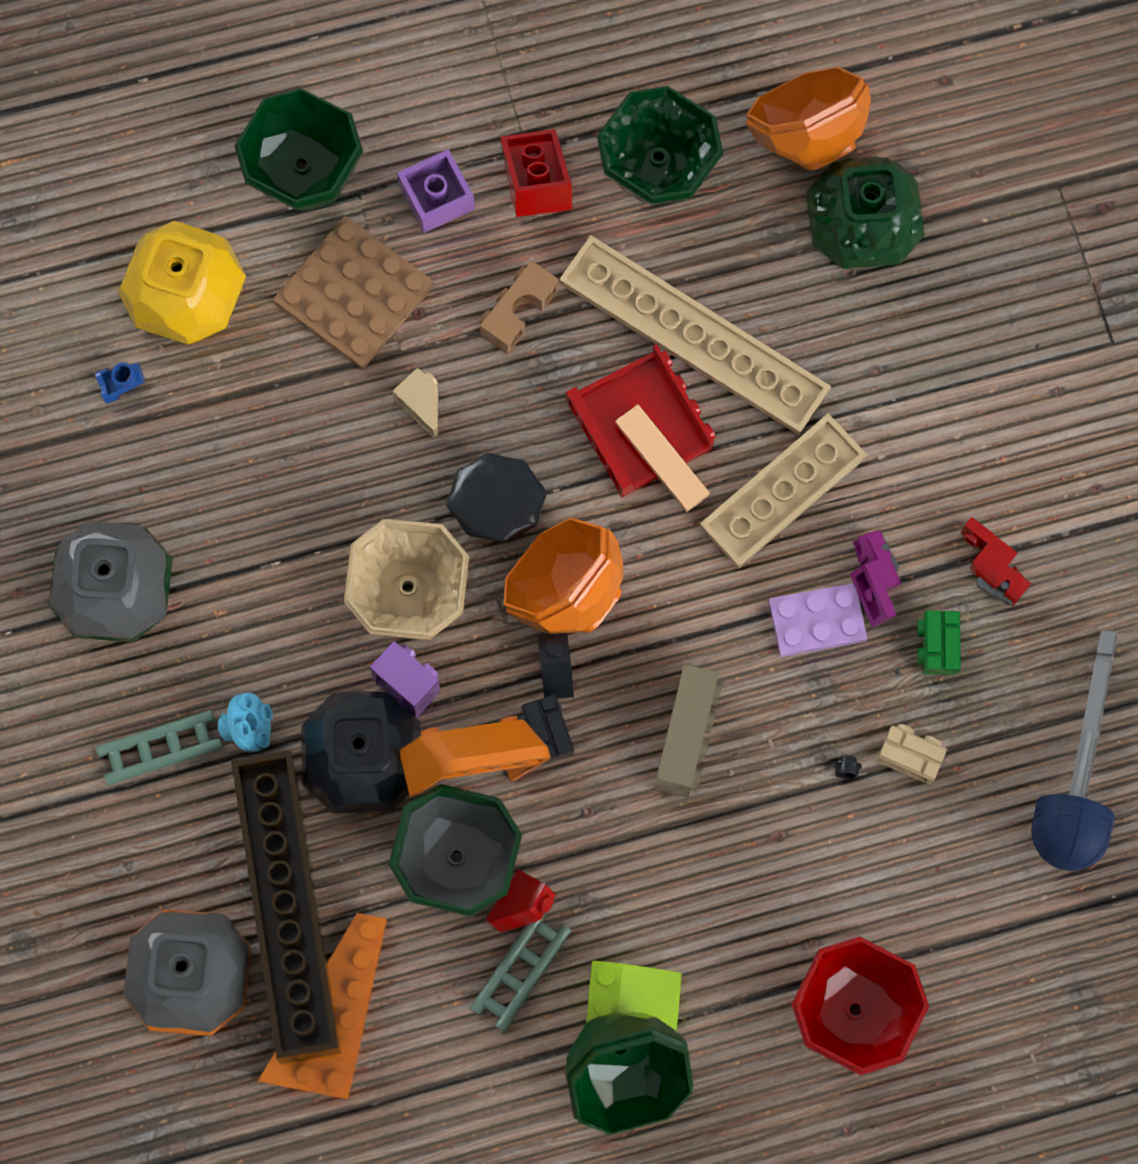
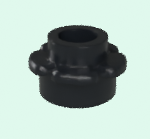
[833,756,862,779]

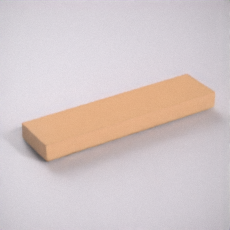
[615,405,710,513]

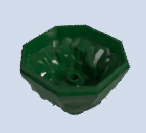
[597,86,724,205]
[806,157,925,269]

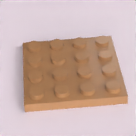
[273,215,434,370]

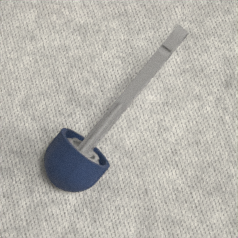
[1031,630,1117,871]

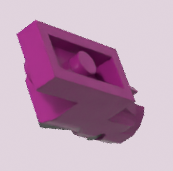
[850,530,901,627]

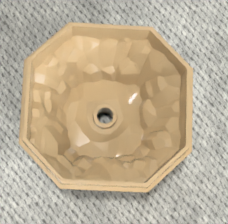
[344,519,469,640]

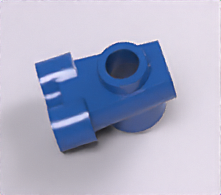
[95,363,145,404]

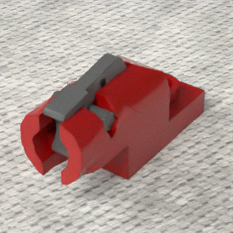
[960,517,1032,606]

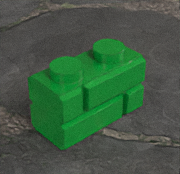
[916,610,961,675]

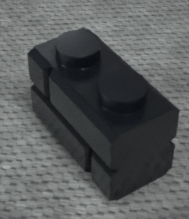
[518,695,574,766]

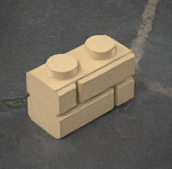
[876,724,947,785]

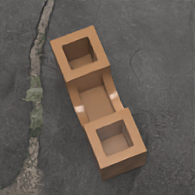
[479,261,559,354]

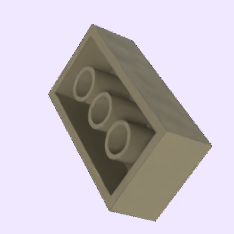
[654,664,723,798]

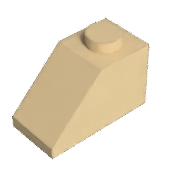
[393,368,439,439]

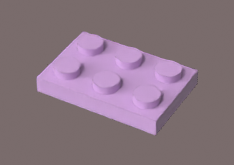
[768,583,867,657]

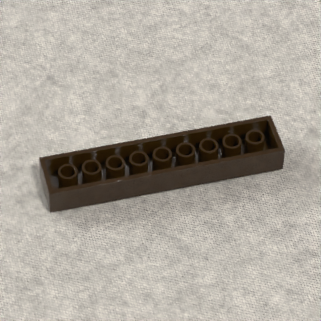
[231,750,341,1065]

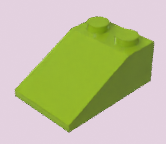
[586,961,682,1031]

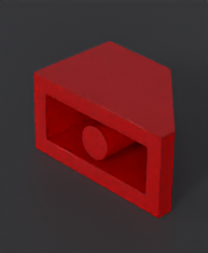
[485,869,556,933]

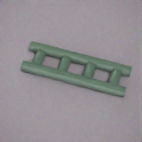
[96,710,223,785]
[469,913,572,1032]

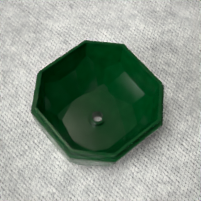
[234,88,363,211]
[565,1012,694,1135]

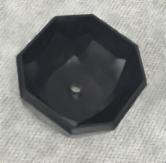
[301,691,421,813]

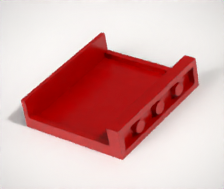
[566,344,715,497]

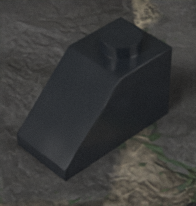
[537,633,574,700]

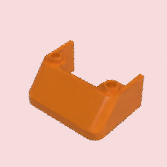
[400,716,550,797]

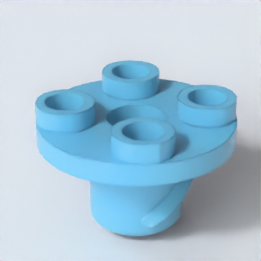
[218,692,273,752]

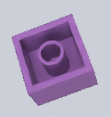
[397,149,474,233]
[370,641,440,718]

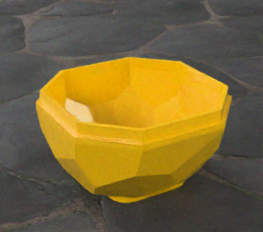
[118,221,246,345]

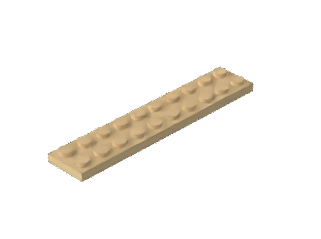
[559,235,831,435]

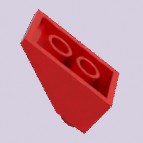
[500,129,572,217]

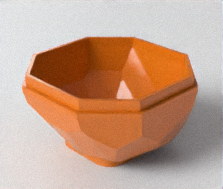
[746,67,871,170]
[504,517,623,634]

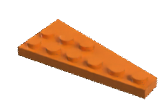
[258,913,387,1100]

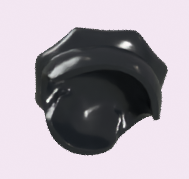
[446,453,546,542]

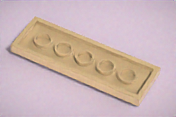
[699,413,867,569]

